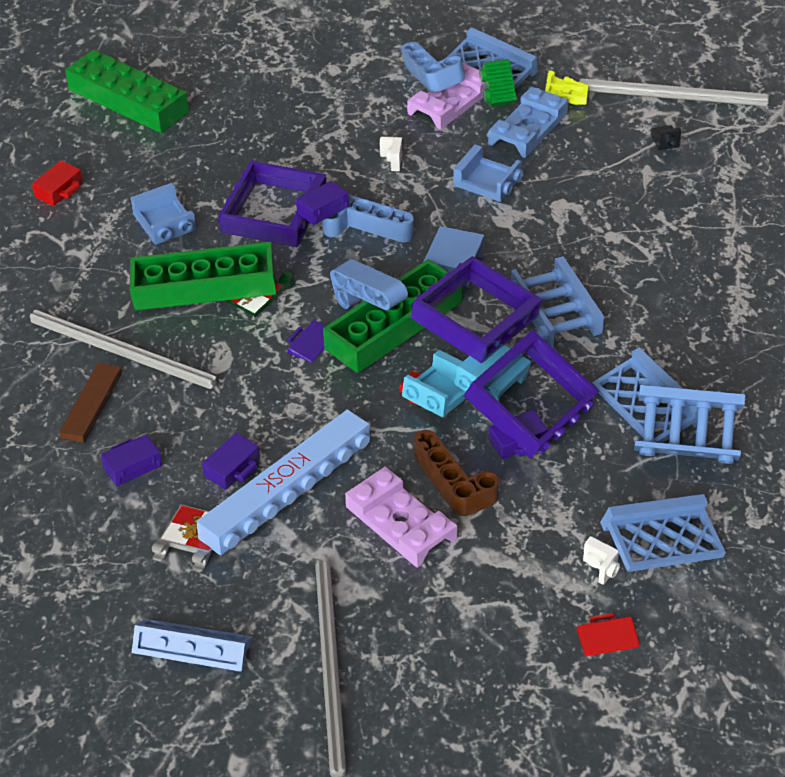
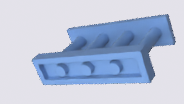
[511,256,604,348]
[634,385,745,464]

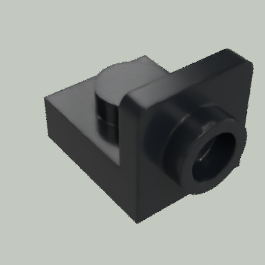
[651,125,681,151]

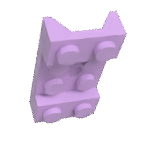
[407,63,486,130]
[345,466,457,568]

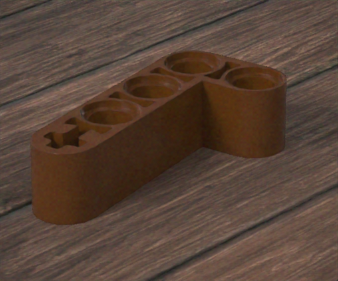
[414,430,499,516]

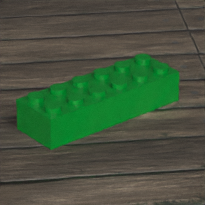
[65,50,189,133]
[130,242,276,311]
[323,259,462,374]

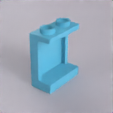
[454,345,532,401]
[402,350,466,417]

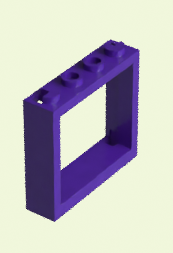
[217,161,327,247]
[411,256,543,364]
[463,330,599,459]

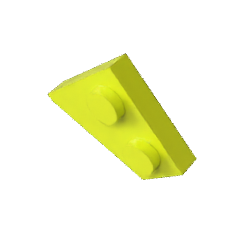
[545,71,589,105]

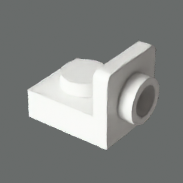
[380,137,402,171]
[583,536,620,585]

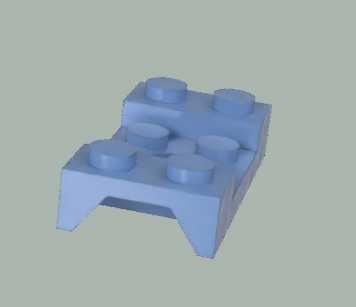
[488,86,568,158]

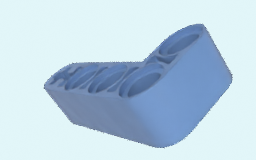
[401,42,466,92]
[322,194,414,242]
[330,259,408,310]

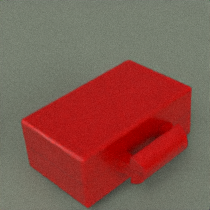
[32,160,83,206]
[576,613,640,656]

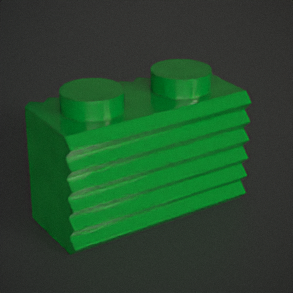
[479,59,517,108]

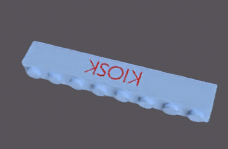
[197,410,370,556]

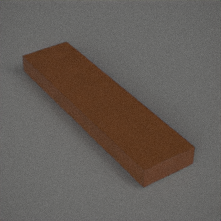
[59,363,122,443]

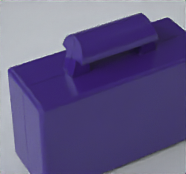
[296,181,349,225]
[287,320,326,363]
[489,410,548,459]
[202,432,260,490]
[101,435,162,486]

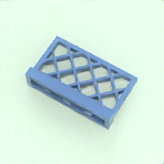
[445,27,538,89]
[592,347,698,443]
[600,494,726,572]

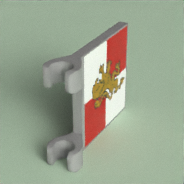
[152,505,213,572]

